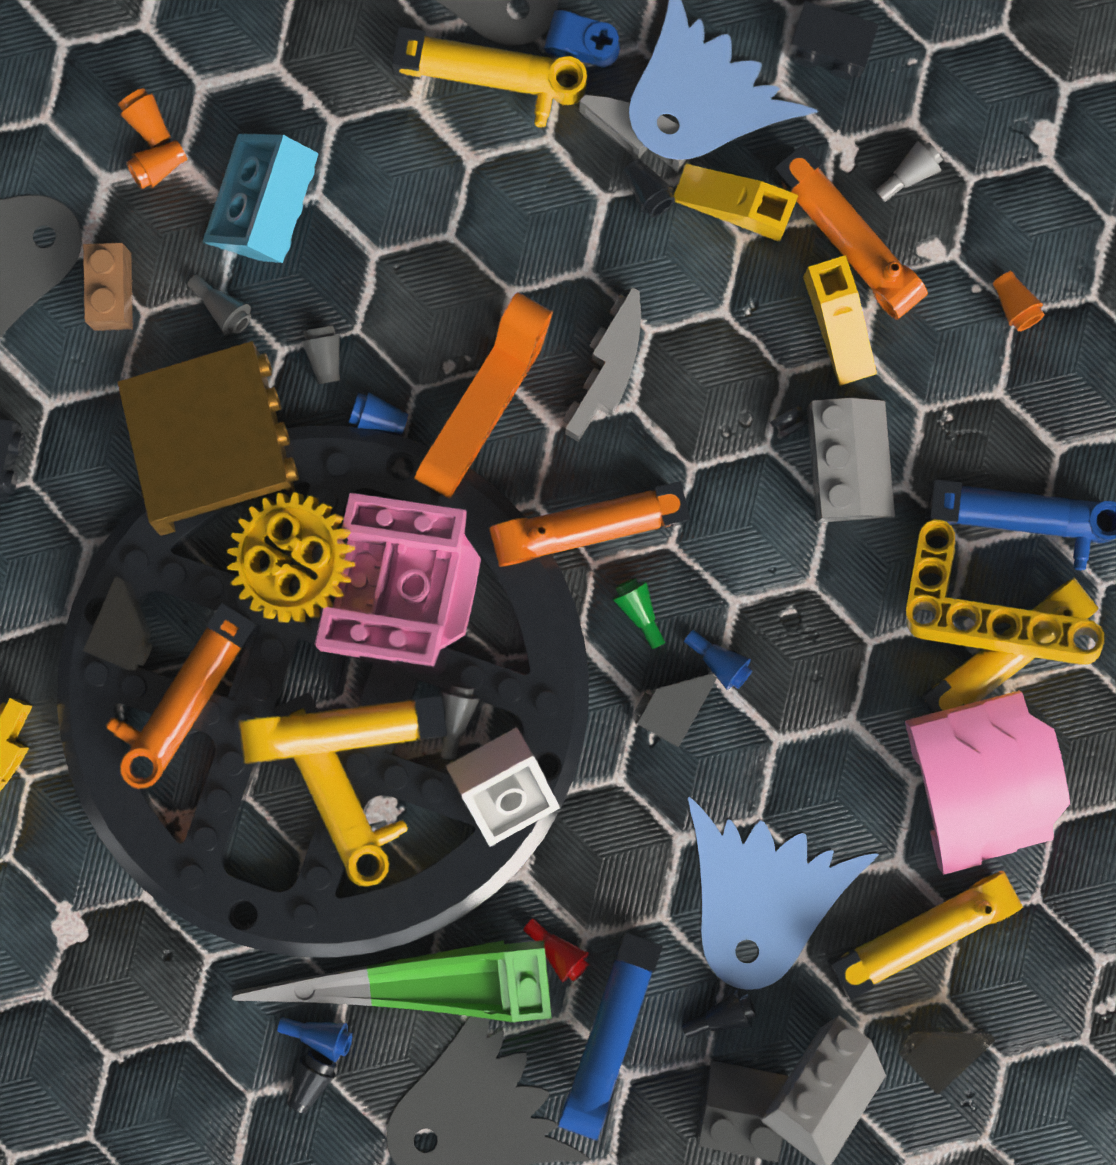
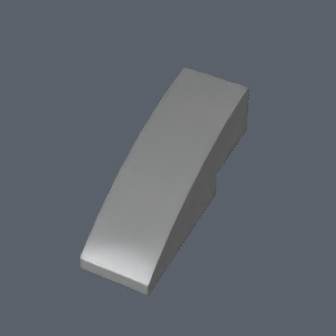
[579,95,689,172]

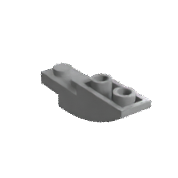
[563,288,641,442]

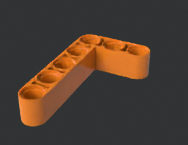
[415,292,553,499]

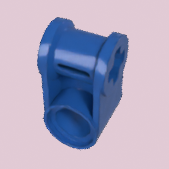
[543,10,620,67]

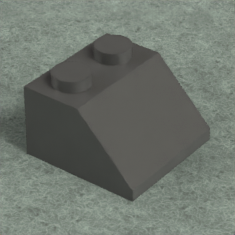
[696,1060,789,1162]

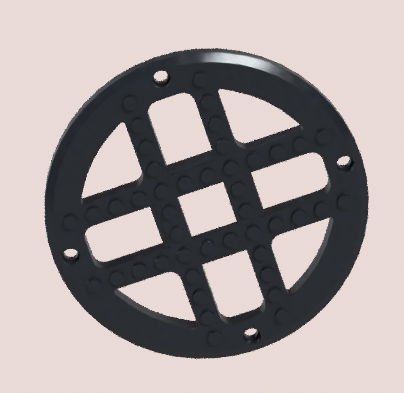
[57,426,589,957]

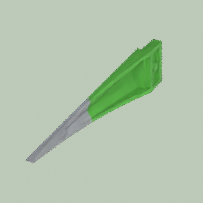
[232,940,552,1022]

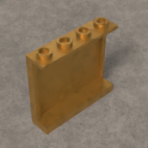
[118,341,299,536]

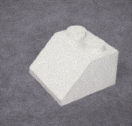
[446,727,560,846]

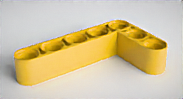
[906,520,1104,665]

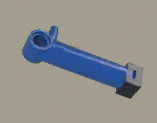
[924,480,1116,571]
[558,932,663,1140]

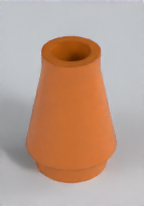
[118,88,171,148]
[126,140,187,189]
[993,271,1045,331]

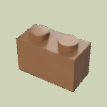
[83,243,133,331]

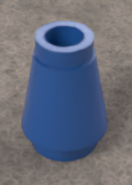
[348,392,409,436]

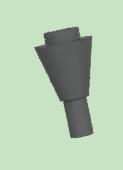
[187,275,251,335]
[441,684,480,759]

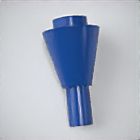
[684,630,752,690]
[277,1017,352,1062]

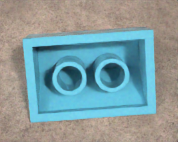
[203,134,319,263]

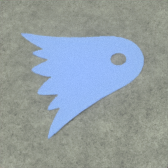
[629,0,818,160]
[688,797,879,990]

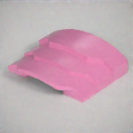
[315,493,481,666]
[905,690,1070,875]

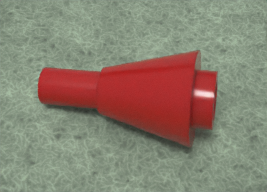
[523,918,589,983]

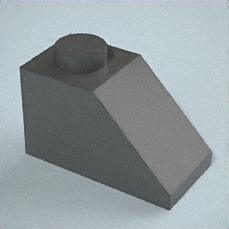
[634,674,717,747]

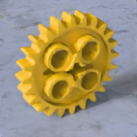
[227,492,355,623]

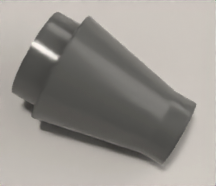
[302,326,340,384]

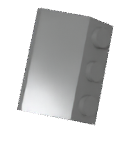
[807,398,895,523]
[761,1016,886,1165]

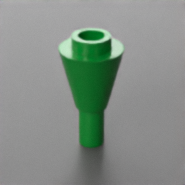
[612,577,665,649]

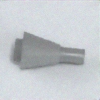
[875,141,943,203]

